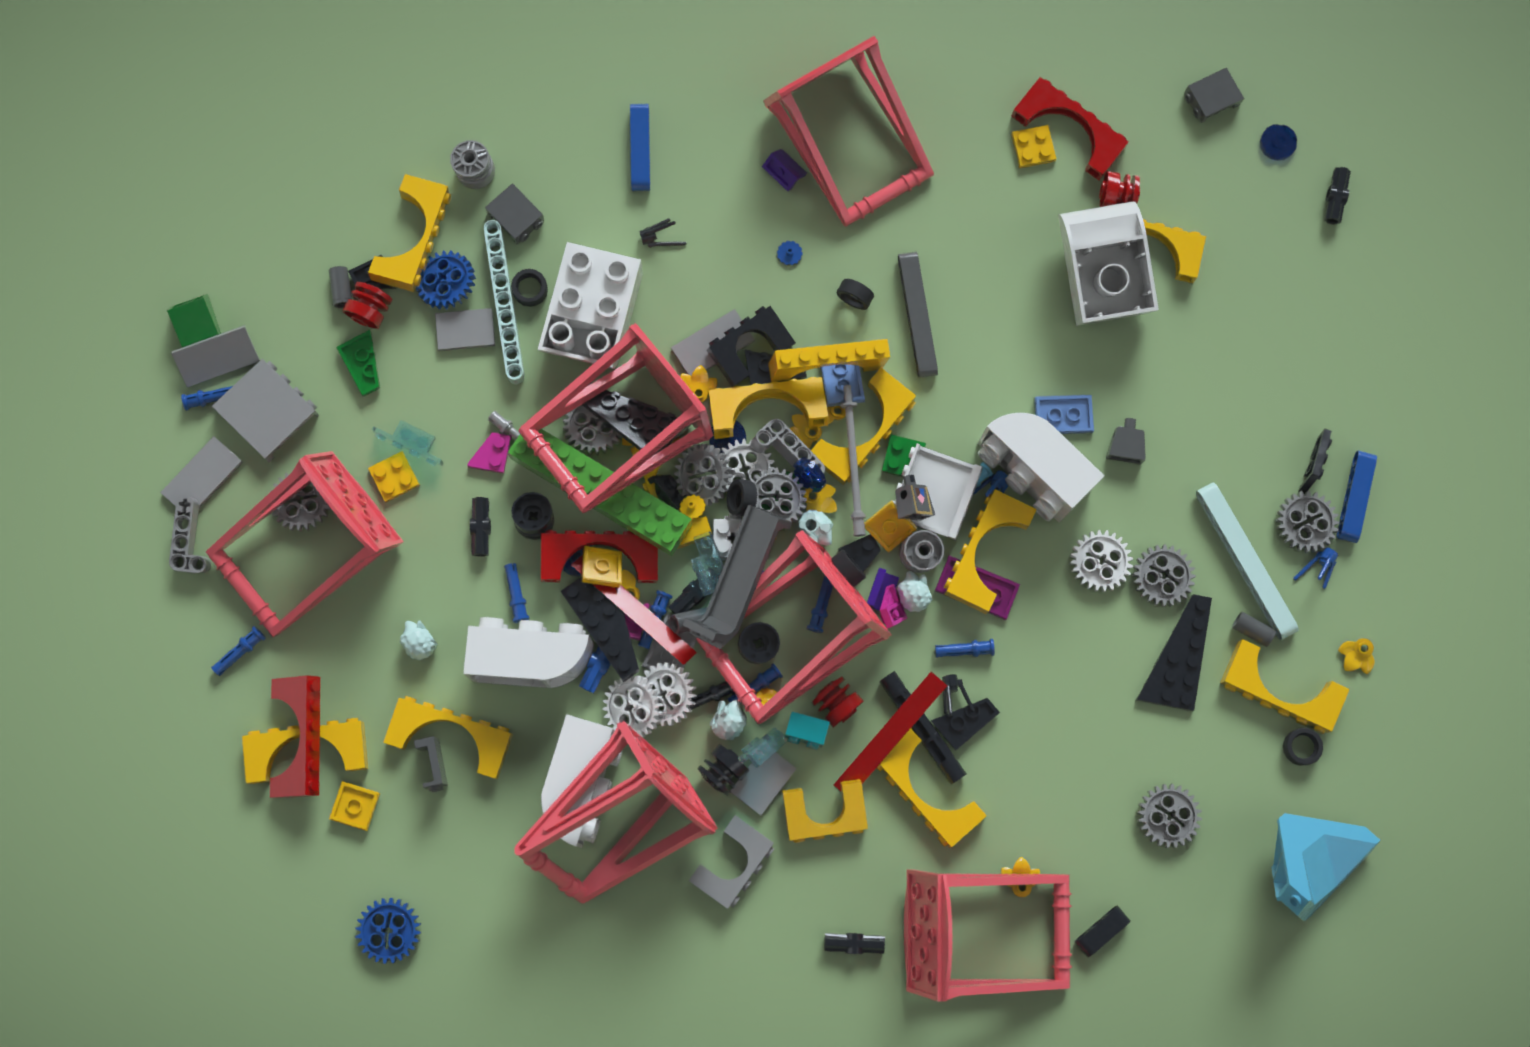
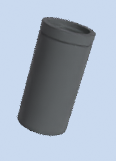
[329,266,352,308]
[670,607,708,634]
[1232,611,1276,647]

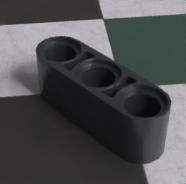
[1074,905,1131,958]

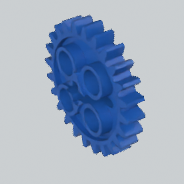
[415,250,476,310]
[355,898,422,964]

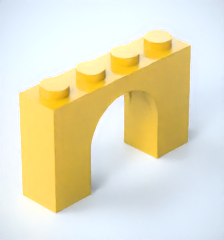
[782,779,868,843]

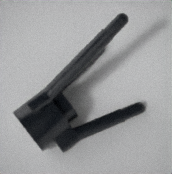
[639,218,687,248]
[942,674,975,716]

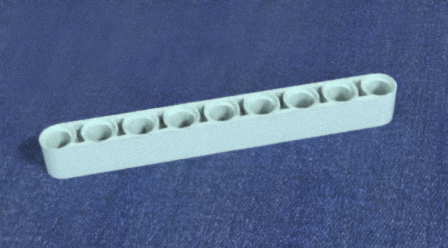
[484,220,525,384]
[1196,482,1299,640]

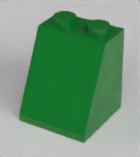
[167,294,221,348]

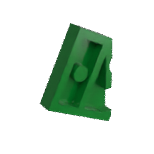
[881,434,926,476]

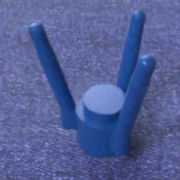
[973,470,1009,497]
[1293,548,1338,589]

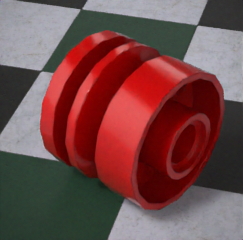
[1099,171,1140,207]
[343,282,393,329]
[811,676,864,728]

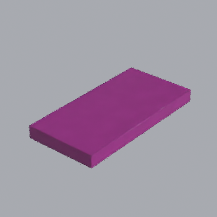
[935,555,1020,620]

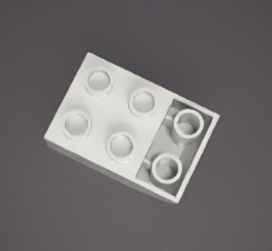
[1058,201,1159,326]
[538,242,643,369]
[977,413,1105,523]
[463,617,594,688]
[541,714,623,848]

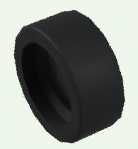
[511,269,548,307]
[836,279,874,310]
[726,479,757,517]
[831,550,866,587]
[1283,728,1323,766]

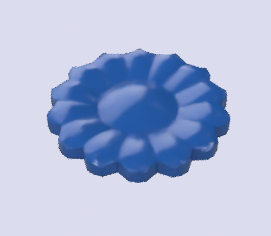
[777,241,803,266]

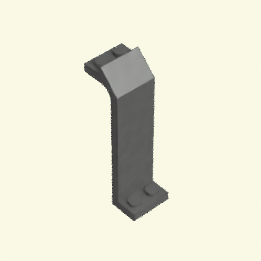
[683,505,793,649]

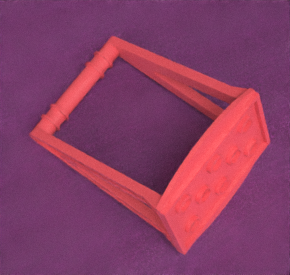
[763,36,934,227]
[518,323,713,513]
[206,451,404,638]
[696,530,892,724]
[514,721,718,904]
[904,869,1072,1002]

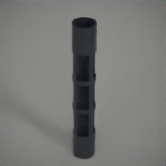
[879,671,967,785]

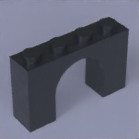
[707,306,796,387]

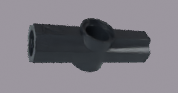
[1324,167,1351,225]
[470,497,491,557]
[669,566,720,614]
[824,933,885,954]

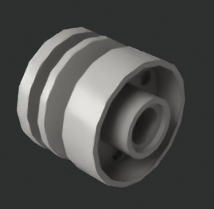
[450,140,495,189]
[899,530,944,573]

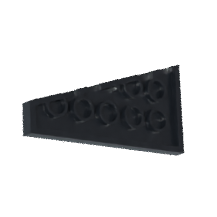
[582,382,691,455]
[560,577,640,682]
[1136,594,1212,712]

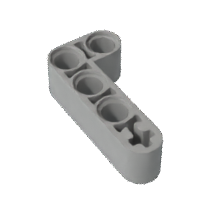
[751,419,825,483]
[169,496,211,573]

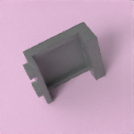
[1184,67,1244,123]
[485,183,544,244]
[414,736,448,792]

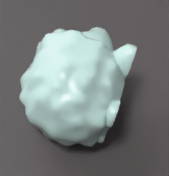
[798,510,833,545]
[897,571,932,612]
[399,620,438,661]
[710,700,747,740]

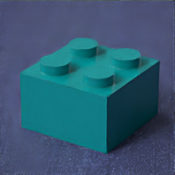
[784,711,830,750]

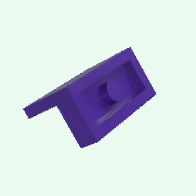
[762,149,807,191]
[867,567,899,611]

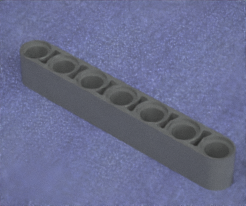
[898,252,938,378]

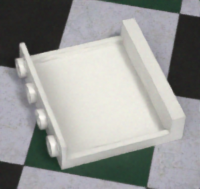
[892,443,982,540]

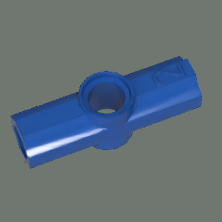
[579,646,611,694]

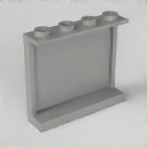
[212,359,319,462]

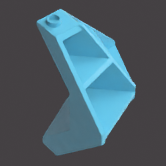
[1271,813,1380,922]

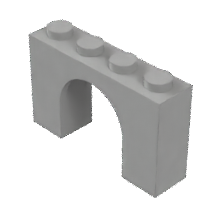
[689,815,774,909]

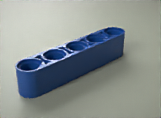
[630,104,650,191]
[1337,450,1377,543]

